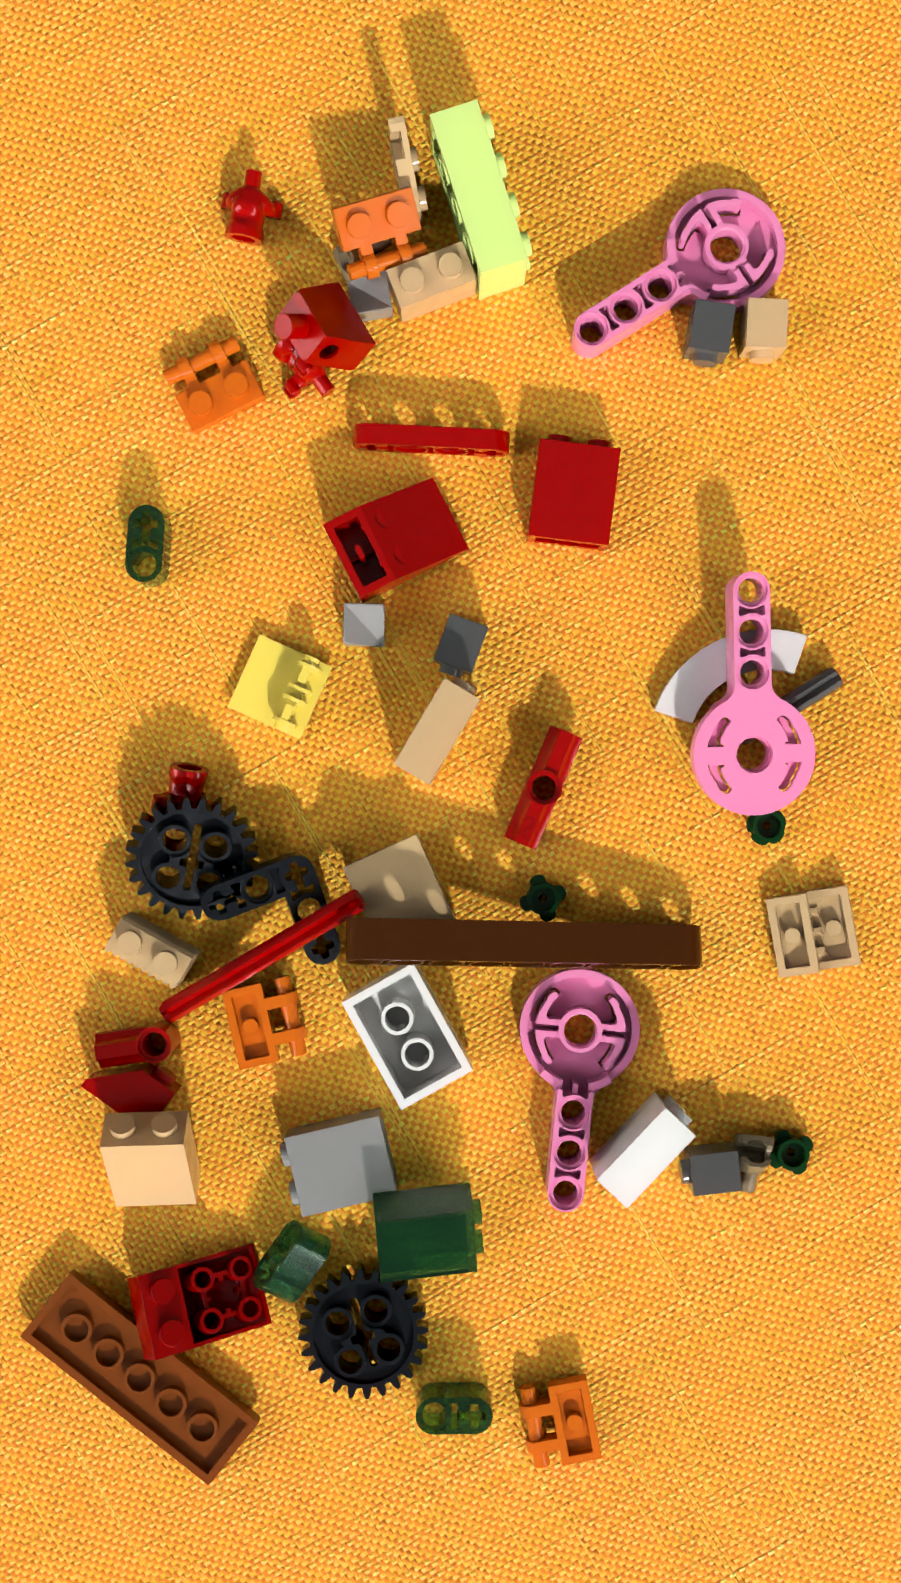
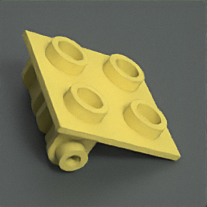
[227,635,333,739]

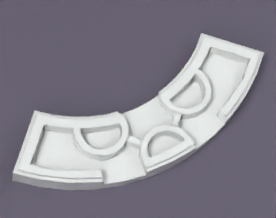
[653,629,807,723]

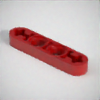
[353,423,510,457]

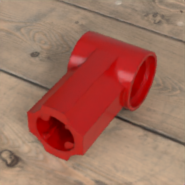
[94,1020,181,1068]

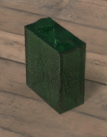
[372,1182,484,1283]

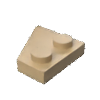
[388,115,428,226]

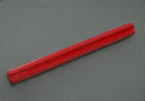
[159,889,366,1023]

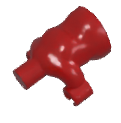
[221,169,284,246]
[273,339,335,399]
[151,762,214,832]

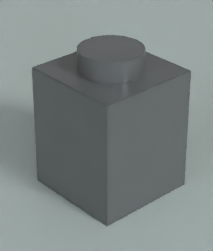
[683,299,736,368]
[434,613,488,678]
[678,1141,742,1196]

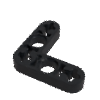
[199,852,341,965]

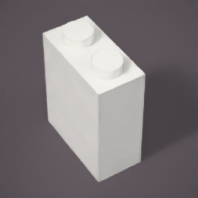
[590,1091,696,1208]

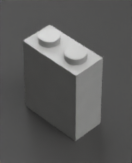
[280,1107,399,1217]

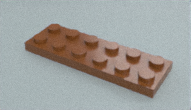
[20,1269,260,1485]

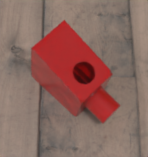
[274,282,376,370]

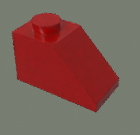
[81,1063,182,1113]

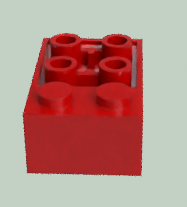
[323,478,469,603]
[127,1243,272,1360]

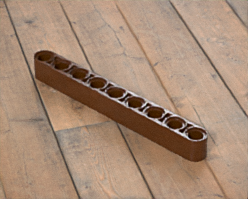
[346,918,703,970]

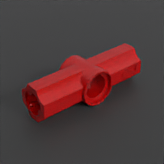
[504,725,583,850]

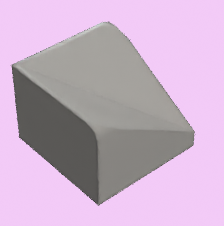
[347,271,393,322]
[343,603,386,647]

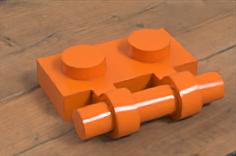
[330,186,428,281]
[162,335,265,435]
[222,975,307,1070]
[519,1374,602,1468]

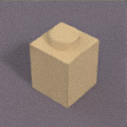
[739,297,789,364]

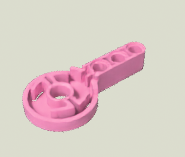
[571,188,786,358]
[690,571,816,815]
[519,968,640,1212]

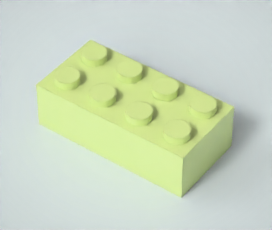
[430,99,533,300]

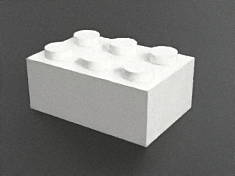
[342,965,473,1110]

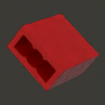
[526,434,621,551]

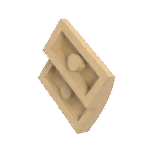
[765,884,861,978]

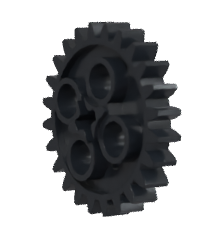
[125,791,258,920]
[298,1263,429,1399]

